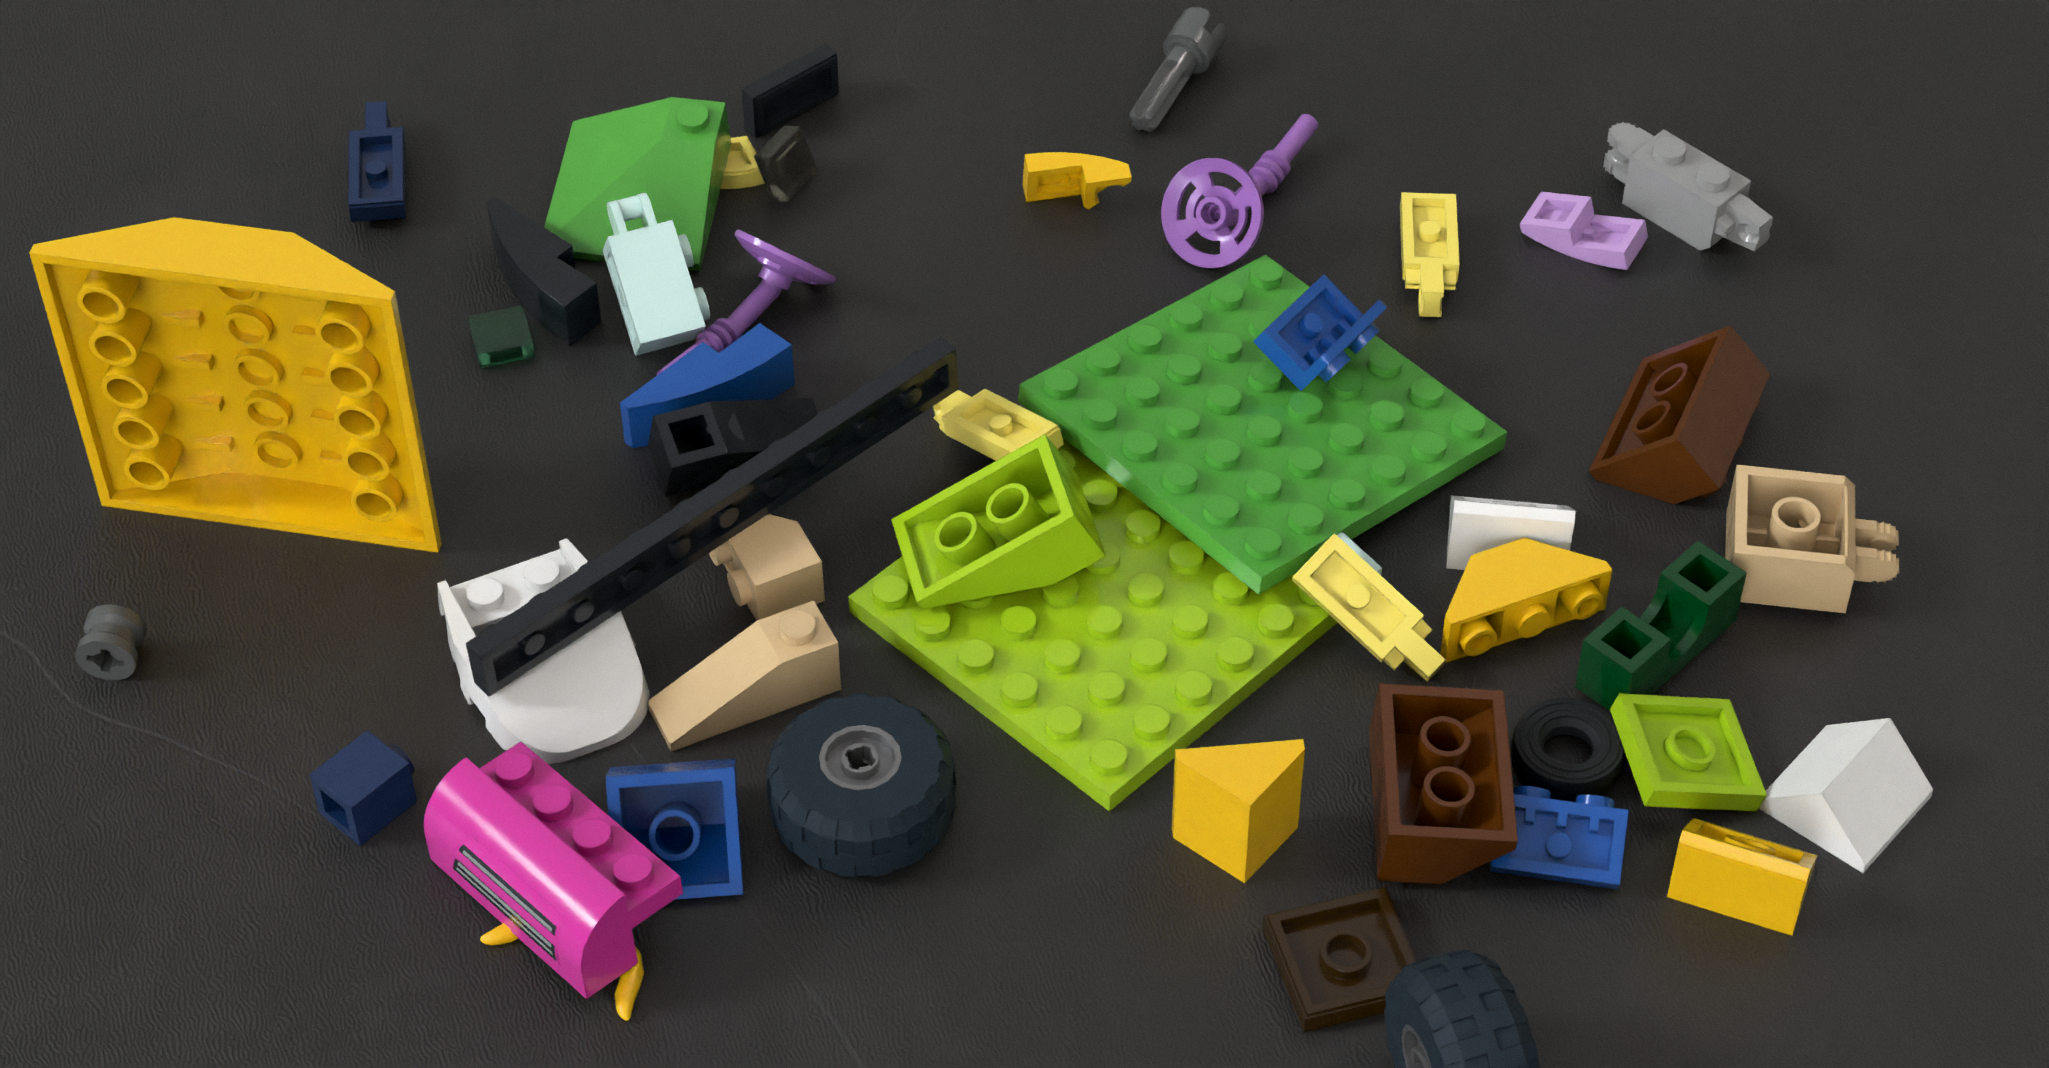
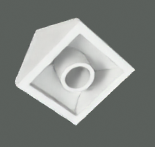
[1446,495,1576,570]
[1759,718,1933,873]

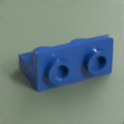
[1490,786,1629,889]

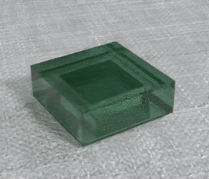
[467,305,535,368]

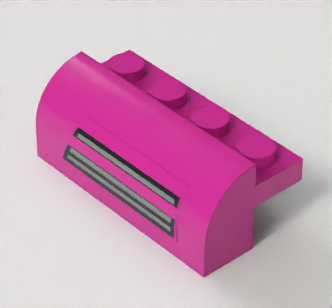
[424,742,683,999]

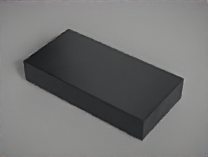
[741,44,839,138]

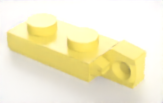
[1400,192,1460,317]
[933,389,1064,461]
[1292,534,1446,682]

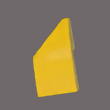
[1022,152,1132,209]

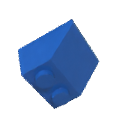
[605,758,743,900]

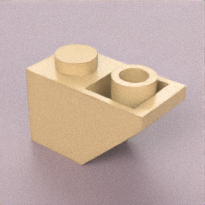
[709,514,825,621]

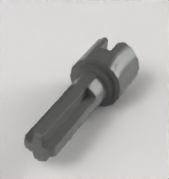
[1129,7,1227,133]

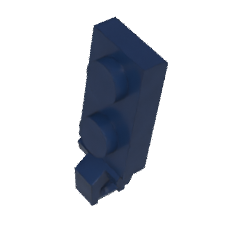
[348,101,406,222]

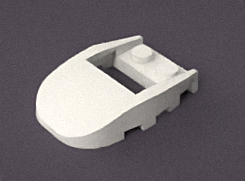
[437,538,650,764]

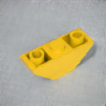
[1440,538,1612,663]

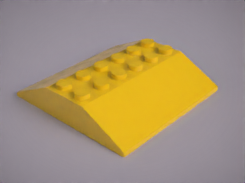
[29,217,442,553]

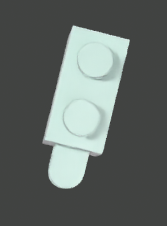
[603,192,710,356]

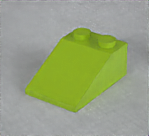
[891,434,1106,609]

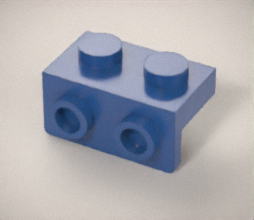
[1253,274,1388,391]

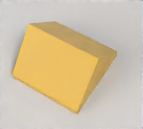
[1172,739,1305,883]
[1667,818,1817,936]

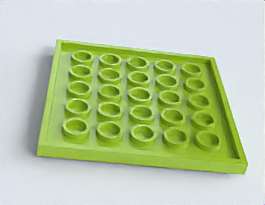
[848,437,1338,812]

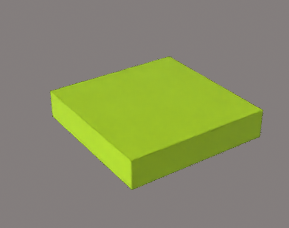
[1610,693,1767,811]

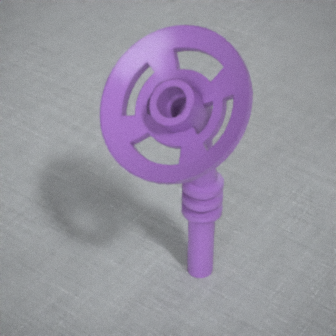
[1161,114,1318,268]
[657,229,837,375]

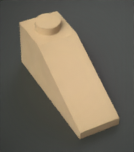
[647,600,841,752]

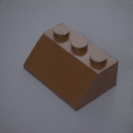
[1588,325,1770,504]
[1369,683,1518,884]

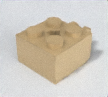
[1725,465,1899,614]

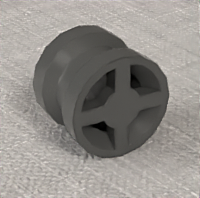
[75,604,147,680]

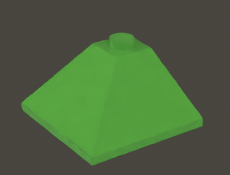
[544,97,731,271]

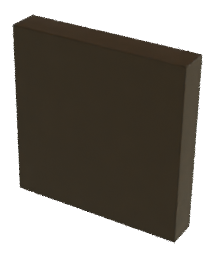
[1262,887,1418,1032]

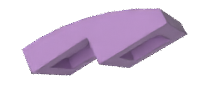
[1520,191,1648,270]

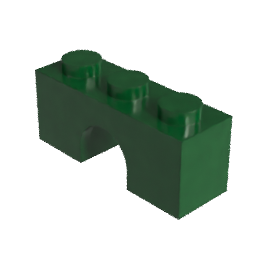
[1575,541,1747,711]

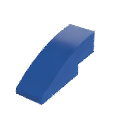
[620,323,795,448]

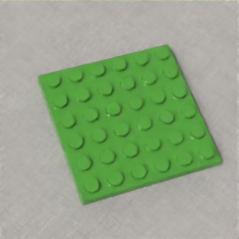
[1018,254,1507,595]

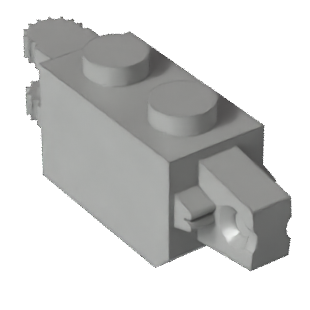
[1603,122,1773,252]

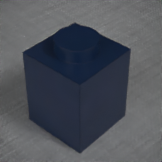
[309,730,417,846]

